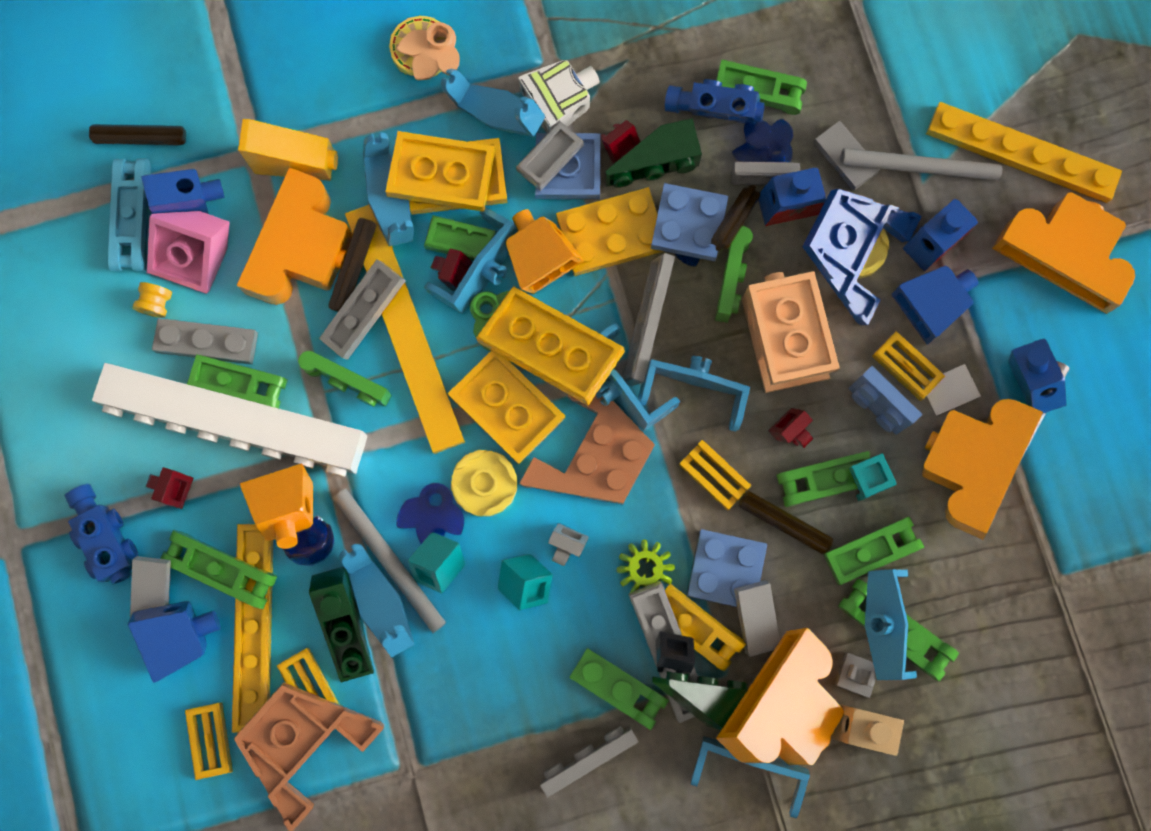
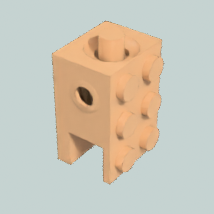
[742,271,840,393]

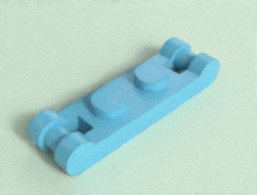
[108,158,151,271]

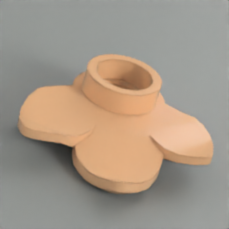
[397,22,460,81]

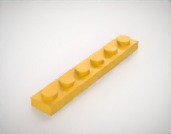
[926,102,1123,203]

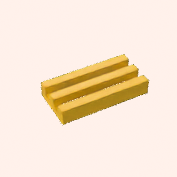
[872,331,945,401]
[679,440,752,511]
[276,648,340,705]
[185,702,233,780]

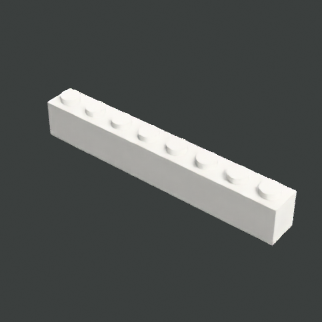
[92,363,367,477]

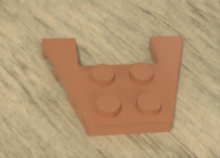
[519,395,655,505]
[234,682,384,831]

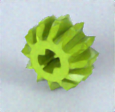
[616,539,675,593]

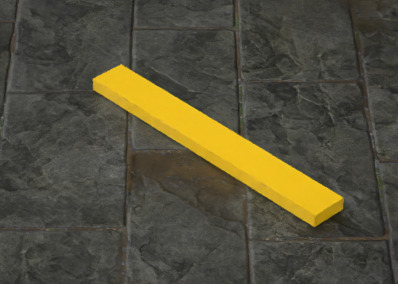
[345,205,465,454]

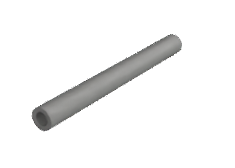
[840,148,1002,181]
[333,488,446,633]

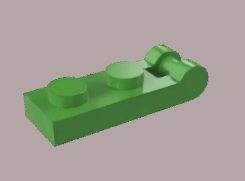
[716,59,807,115]
[715,226,753,323]
[298,351,392,407]
[187,354,288,409]
[776,451,871,507]
[823,516,924,585]
[569,648,669,730]

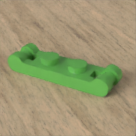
[160,530,277,609]
[838,579,959,682]

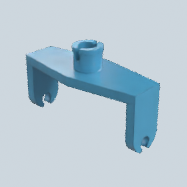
[441,68,546,137]
[363,132,414,246]
[424,207,518,314]
[596,324,680,432]
[638,356,750,432]
[339,544,415,658]
[865,569,917,680]
[690,736,810,819]

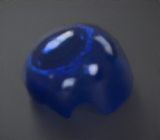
[283,516,335,566]

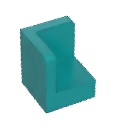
[849,453,897,502]
[408,532,465,593]
[498,554,553,611]

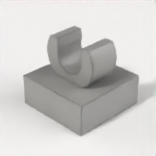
[548,523,589,566]
[834,653,876,698]

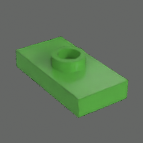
[424,215,496,261]

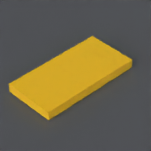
[476,286,625,406]

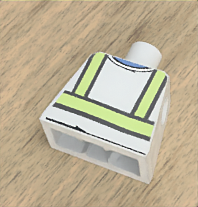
[518,60,600,133]

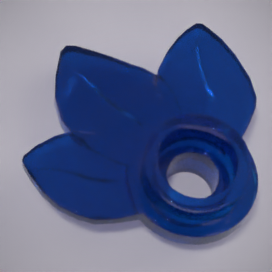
[732,119,794,162]
[396,483,465,544]

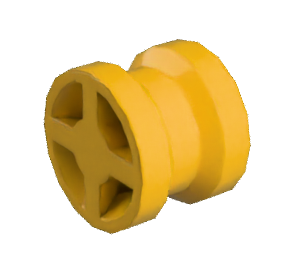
[132,282,172,318]

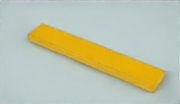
[232,524,273,733]

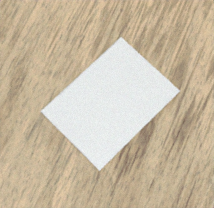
[922,364,981,416]

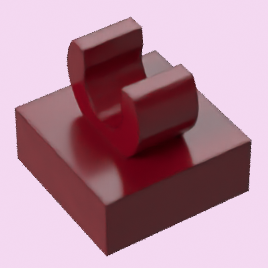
[600,120,641,164]
[430,248,473,291]
[768,408,813,448]
[145,467,194,509]

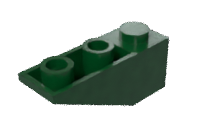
[605,118,702,188]
[309,566,374,683]
[652,671,748,730]

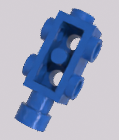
[665,79,765,124]
[64,484,138,585]

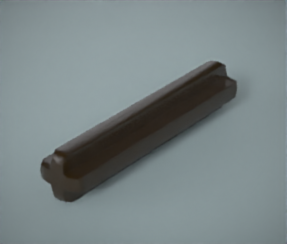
[89,124,186,145]
[711,185,760,252]
[328,218,377,312]
[739,491,833,554]

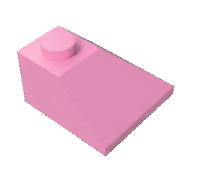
[147,211,230,294]

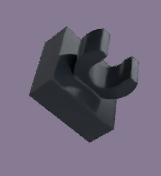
[656,631,695,673]

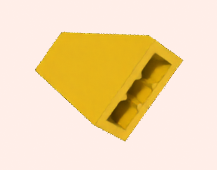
[238,119,338,181]

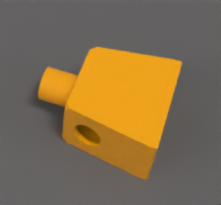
[506,209,584,294]
[240,463,313,549]

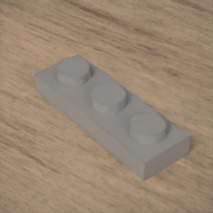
[319,259,406,360]
[152,318,258,365]
[540,726,638,798]

